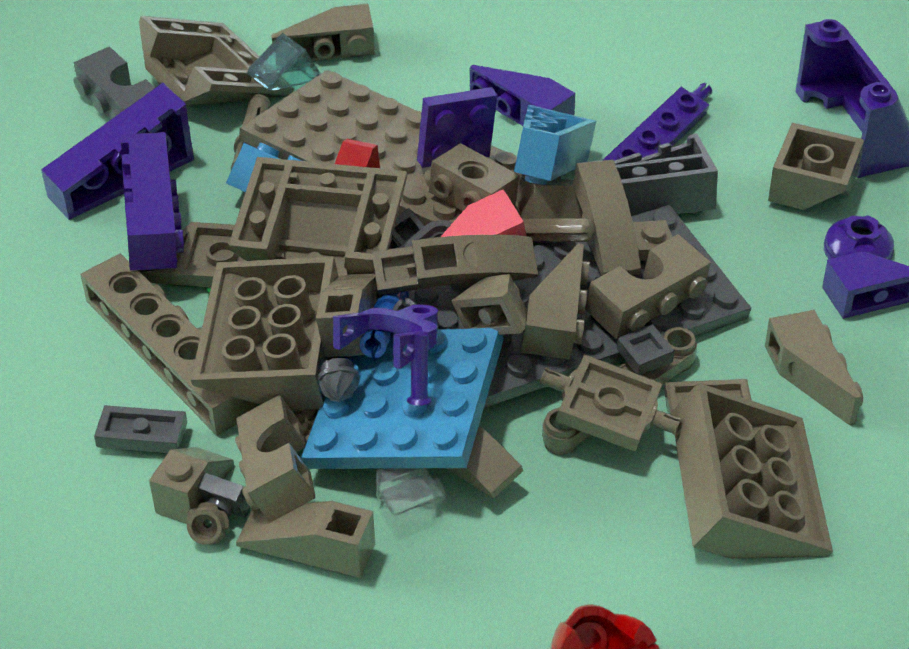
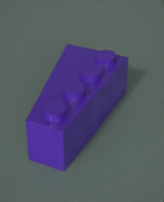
[120,132,184,271]

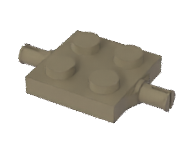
[540,354,681,452]

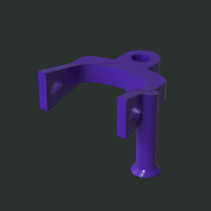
[333,305,438,406]

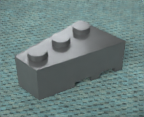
[614,133,718,217]

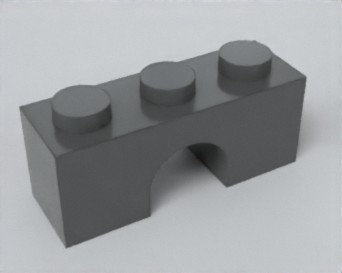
[73,46,155,119]

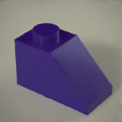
[822,251,909,319]

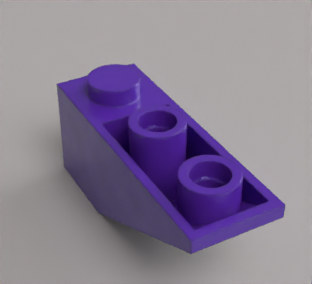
[470,65,576,126]

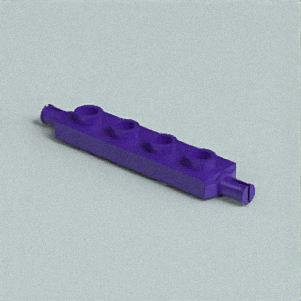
[602,83,712,161]

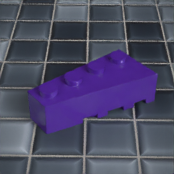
[41,83,194,220]

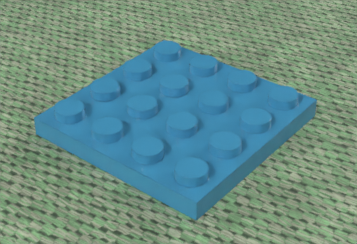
[301,328,504,469]

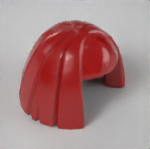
[550,604,659,649]

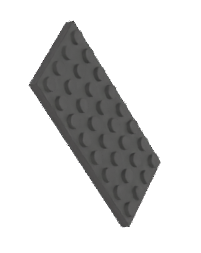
[408,205,751,408]

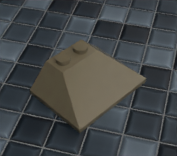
[139,16,295,107]
[228,157,407,275]

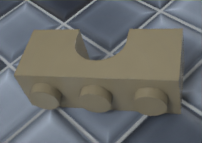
[585,234,711,339]
[235,395,316,522]

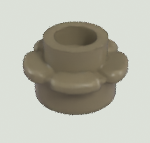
[186,502,229,544]

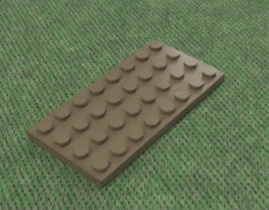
[239,70,561,226]

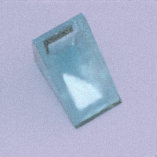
[248,33,321,91]

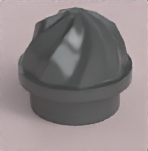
[317,358,360,402]

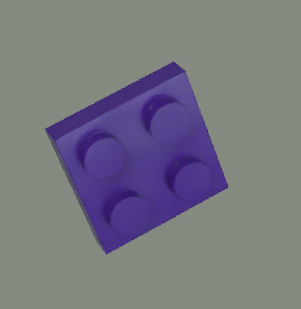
[417,87,498,168]

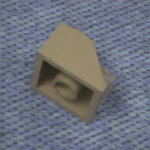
[768,122,864,210]

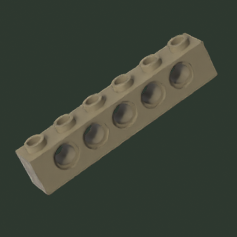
[80,253,257,436]

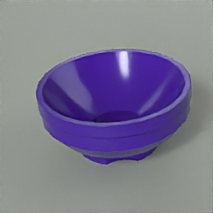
[824,215,894,260]

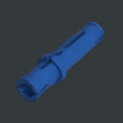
[359,291,409,358]

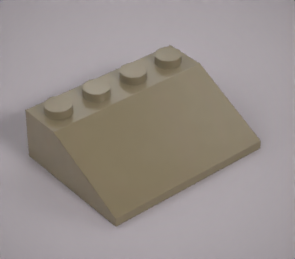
[191,256,339,410]
[671,383,833,558]

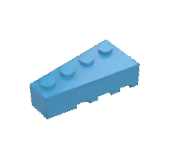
[514,105,596,185]

